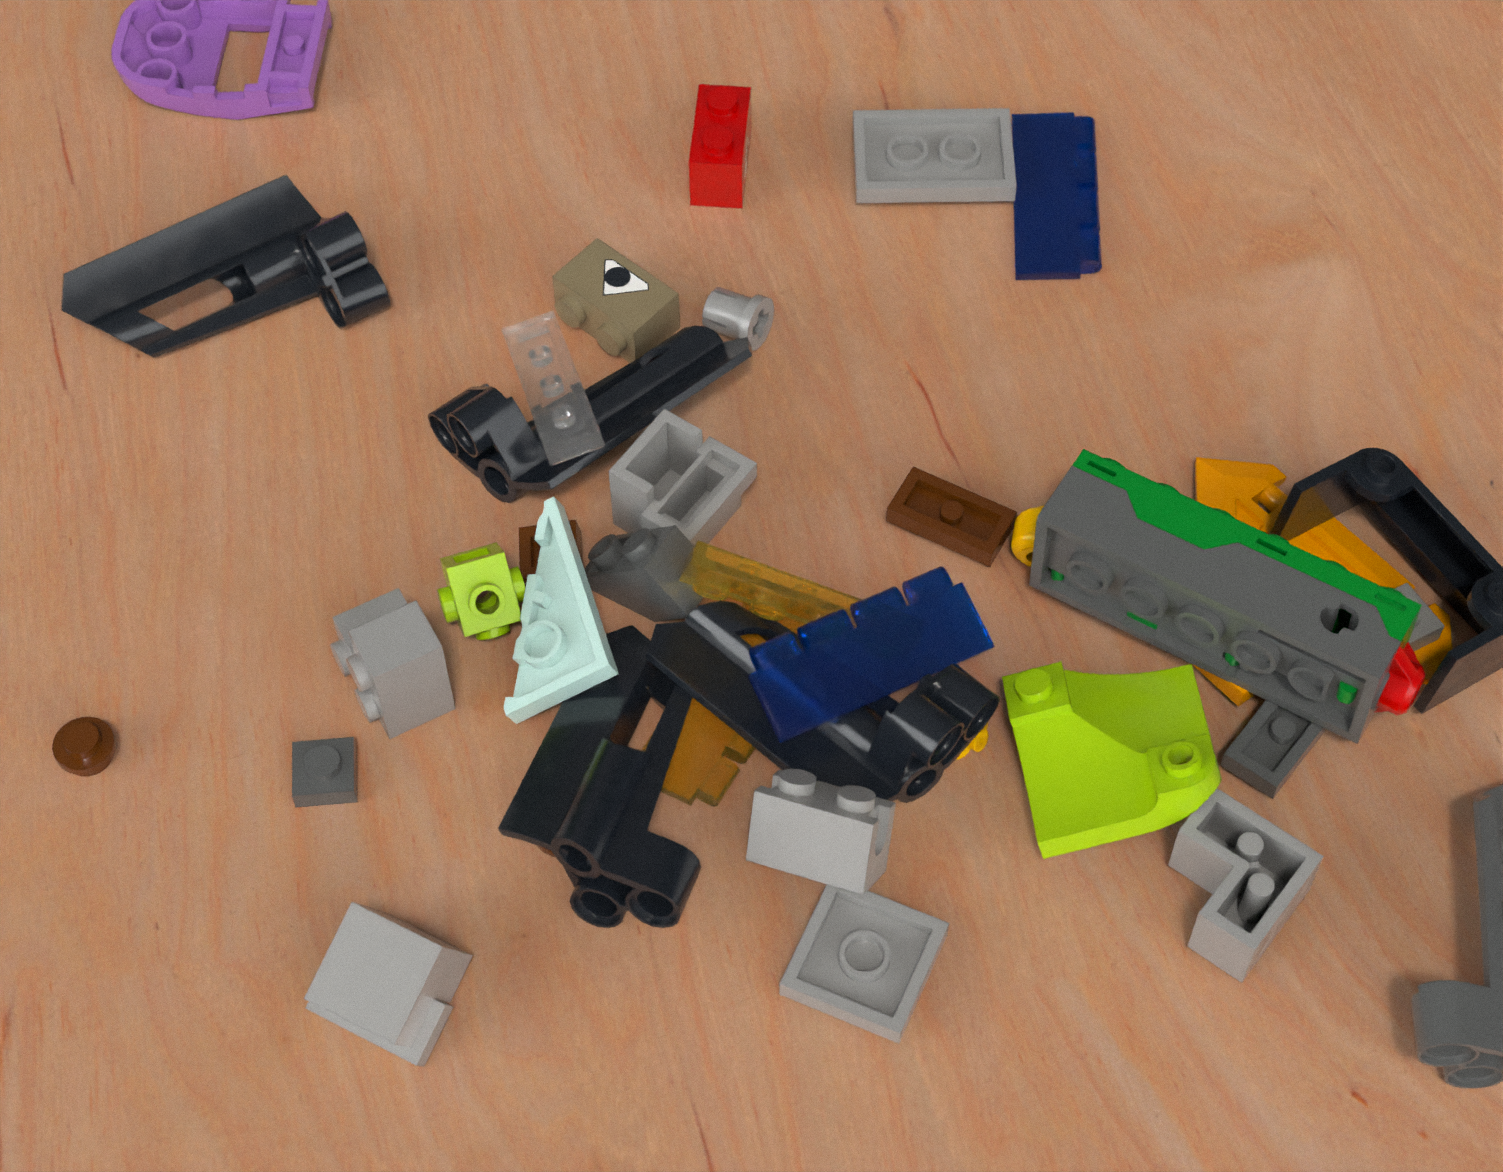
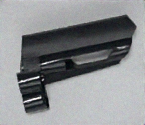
[645,601,1000,803]

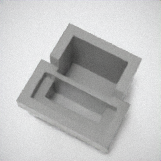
[608,409,757,553]
[304,902,473,1067]

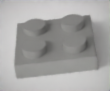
[779,884,949,1044]

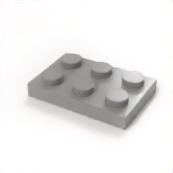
[853,108,1017,203]

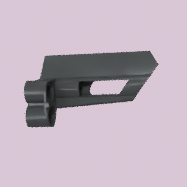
[1411,784,1503,1089]

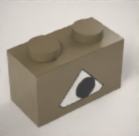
[552,238,680,363]

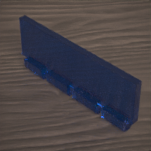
[1012,112,1102,281]
[748,566,995,744]

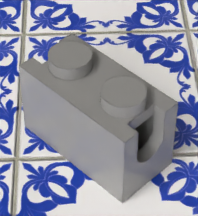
[746,769,896,895]

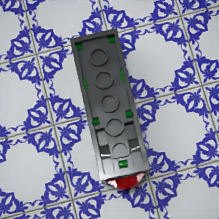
[1029,449,1426,744]

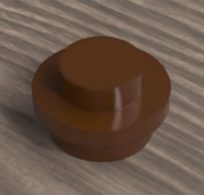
[52,717,116,777]

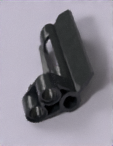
[61,175,390,358]
[428,325,752,503]
[498,625,701,928]

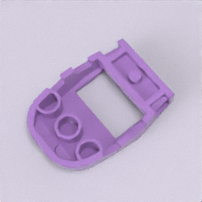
[111,0,332,120]

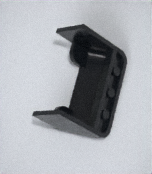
[1269,448,1503,714]

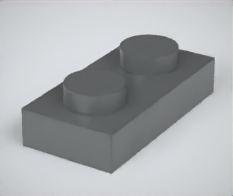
[1221,700,1326,799]

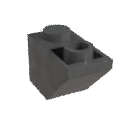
[585,525,720,622]

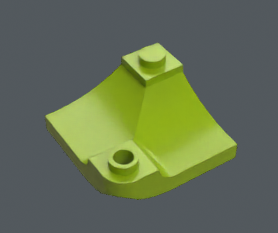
[1002,661,1222,859]

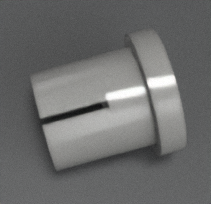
[702,287,774,351]

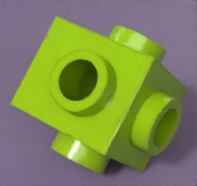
[437,542,525,640]

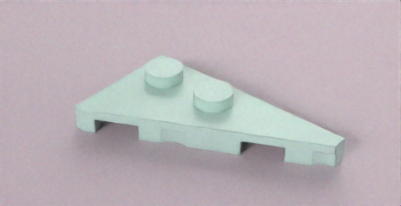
[504,496,619,724]

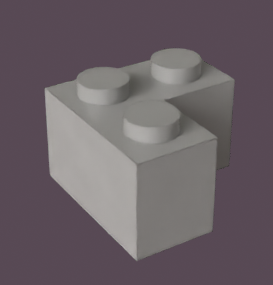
[330,588,456,739]
[1168,788,1324,983]

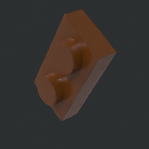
[886,467,1017,567]

